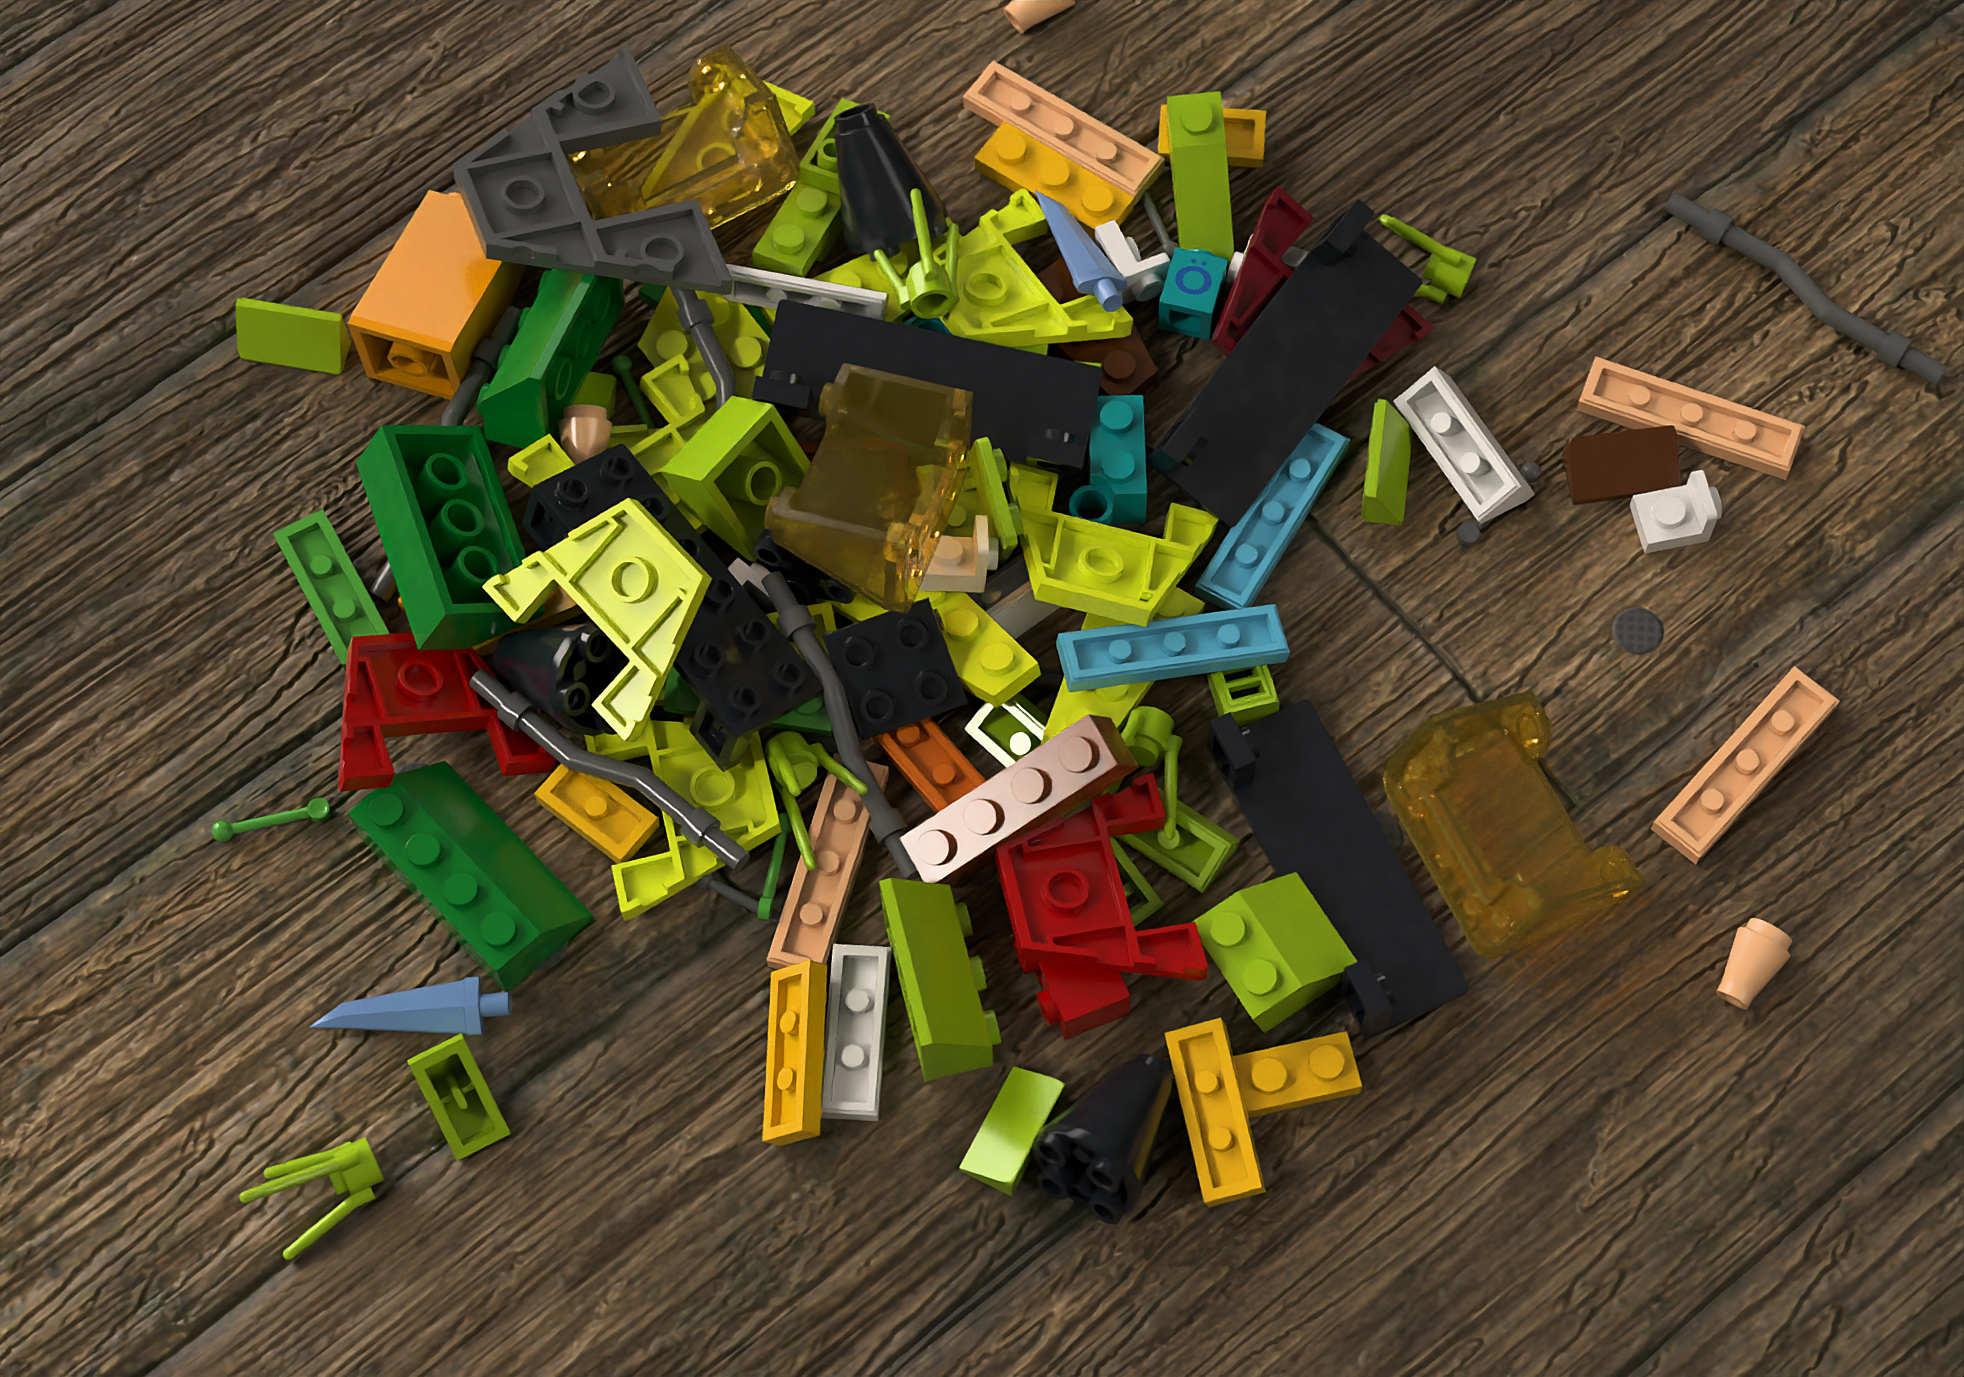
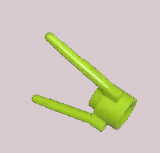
[874,189,960,319]
[1379,214,1477,305]
[1101,706,1183,840]
[764,731,868,871]
[240,1137,384,1260]

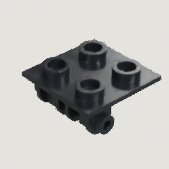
[822,597,968,741]

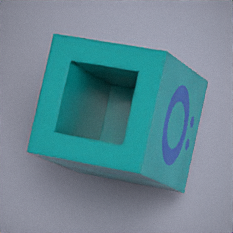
[1158,247,1228,341]

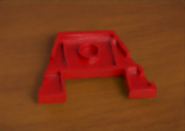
[338,632,556,792]
[995,773,1208,981]

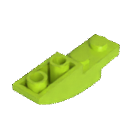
[752,98,890,278]

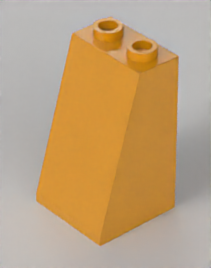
[347,190,527,400]

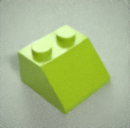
[660,396,819,562]
[1191,872,1357,1033]

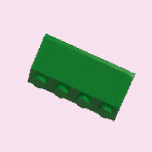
[477,269,625,449]
[356,425,545,650]
[347,761,594,992]

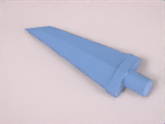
[1035,190,1127,312]
[310,976,512,1036]

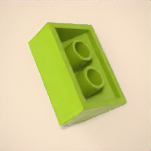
[879,878,1001,1082]

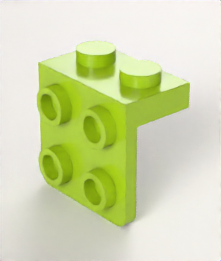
[912,437,1024,564]

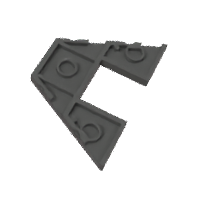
[454,44,733,295]

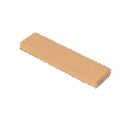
[963,61,1165,205]
[1576,357,1805,480]
[1651,666,1840,865]
[767,753,889,969]

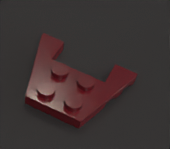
[1210,186,1434,381]

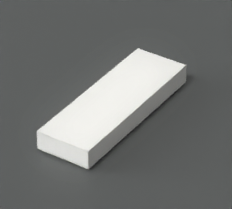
[821,944,892,1121]

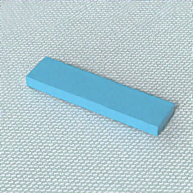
[1195,422,1350,611]
[1056,604,1290,692]

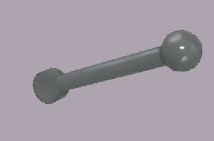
[1141,190,1180,261]
[1456,462,1541,546]
[693,873,782,927]

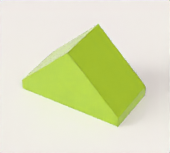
[407,1034,511,1161]

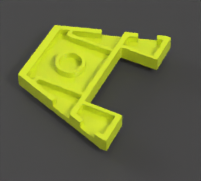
[917,188,1133,347]
[507,353,709,535]
[1005,462,1218,627]
[482,498,712,742]
[584,715,782,921]

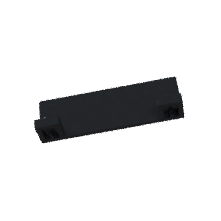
[1146,199,1422,528]
[751,299,1103,477]
[522,444,824,772]
[1207,700,1469,1041]

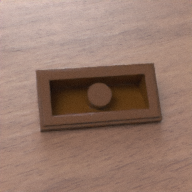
[1562,425,1682,505]

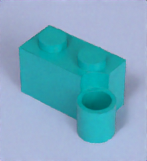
[1069,395,1147,526]

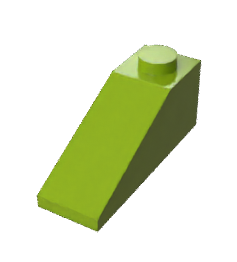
[1166,91,1234,265]

